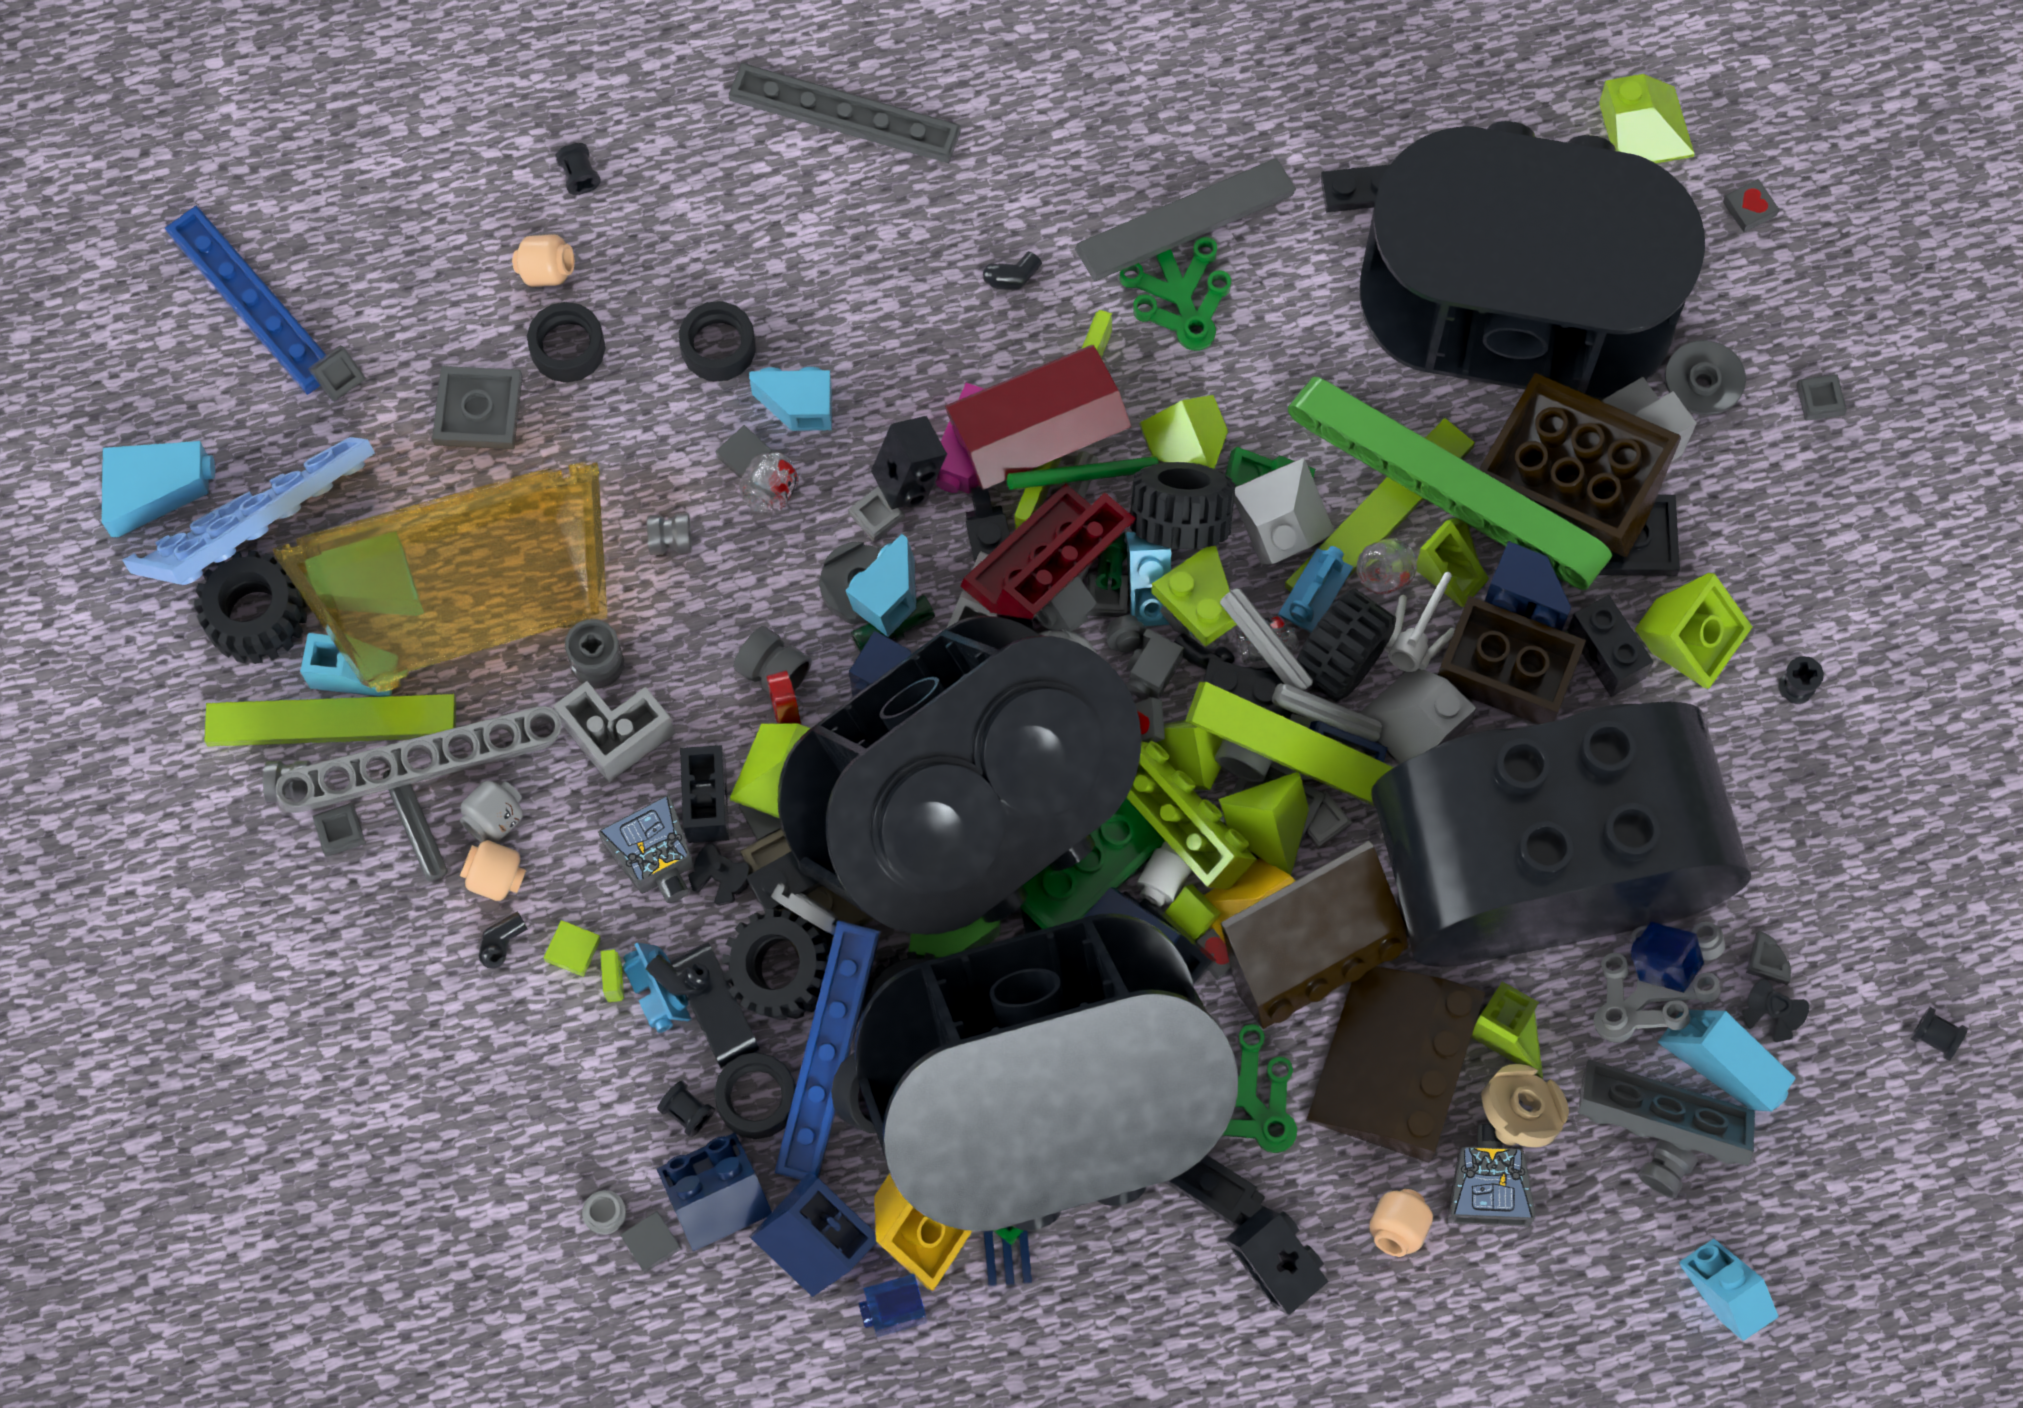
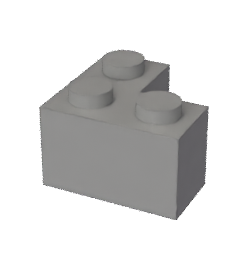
[1602,377,1697,461]
[553,681,675,783]

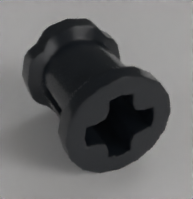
[555,143,601,195]
[1778,656,1824,704]
[1911,1006,1968,1061]
[657,1080,715,1137]

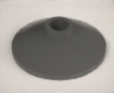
[1665,340,1746,415]

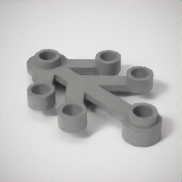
[1594,922,1725,1043]

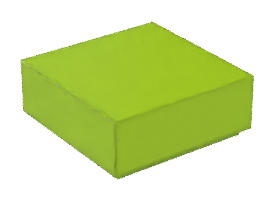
[1165,884,1221,941]
[543,920,601,977]
[600,949,624,1002]

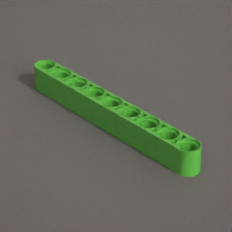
[1287,376,1612,590]

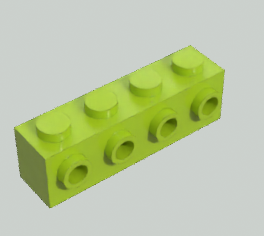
[1127,741,1257,890]

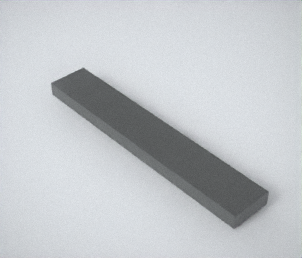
[729,63,961,164]
[1075,158,1296,282]

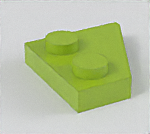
[1151,546,1237,647]

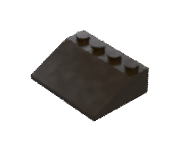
[1479,373,1681,557]
[1221,841,1409,1029]
[1306,966,1485,1163]

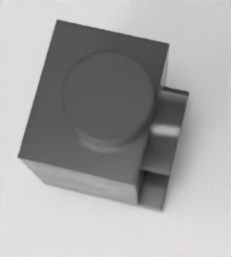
[1126,628,1184,699]

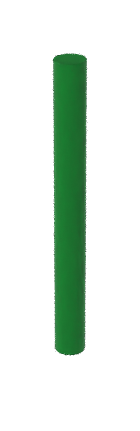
[1007,456,1159,490]

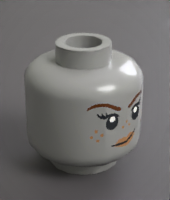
[460,781,523,843]

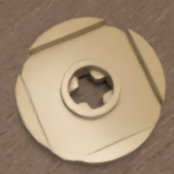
[1481,1064,1569,1147]

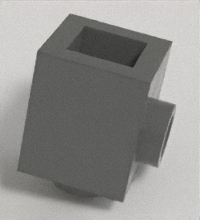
[1035,576,1097,631]

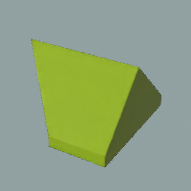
[1139,395,1228,469]
[1415,517,1489,607]
[1156,720,1223,790]
[1219,772,1309,875]
[1471,981,1543,1079]

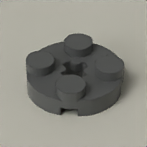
[819,542,882,624]

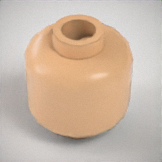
[512,234,575,287]
[460,840,526,901]
[1369,1189,1433,1257]

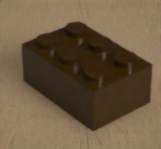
[1438,596,1586,724]

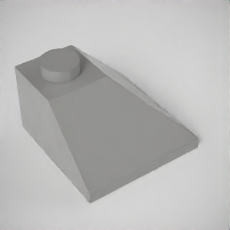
[1234,458,1334,564]
[1360,668,1476,764]

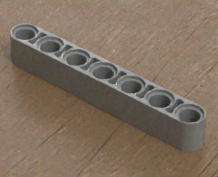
[276,706,562,813]

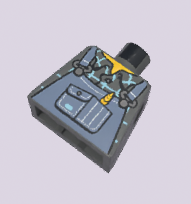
[598,795,694,903]
[1447,1124,1535,1227]

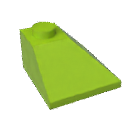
[1599,74,1695,163]
[1634,573,1753,689]
[730,724,811,818]

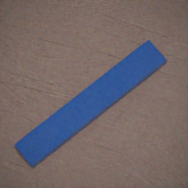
[165,205,326,395]
[774,920,881,1180]

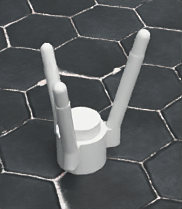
[1384,572,1455,672]

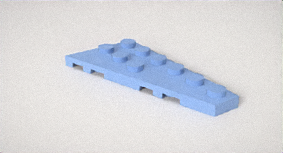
[122,437,375,585]

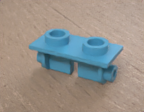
[1278,546,1353,633]
[623,943,692,1033]

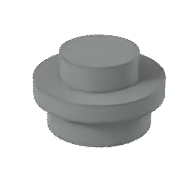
[582,1190,626,1235]

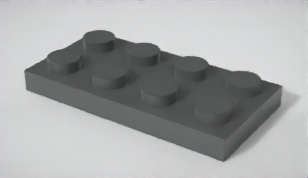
[1578,1059,1755,1166]

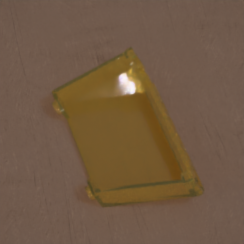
[273,461,607,692]

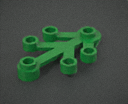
[1119,237,1231,351]
[1221,1024,1297,1153]

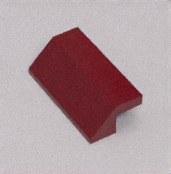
[945,345,1131,489]
[960,483,1136,619]

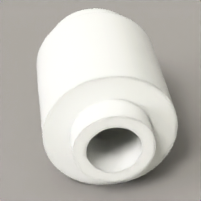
[1136,842,1192,907]

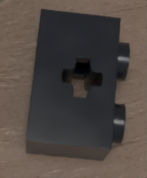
[871,415,947,510]
[1567,595,1654,697]
[680,745,730,843]
[1224,1206,1329,1315]

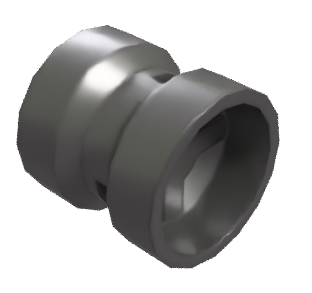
[647,513,692,555]
[263,761,311,802]
[1638,1139,1698,1198]

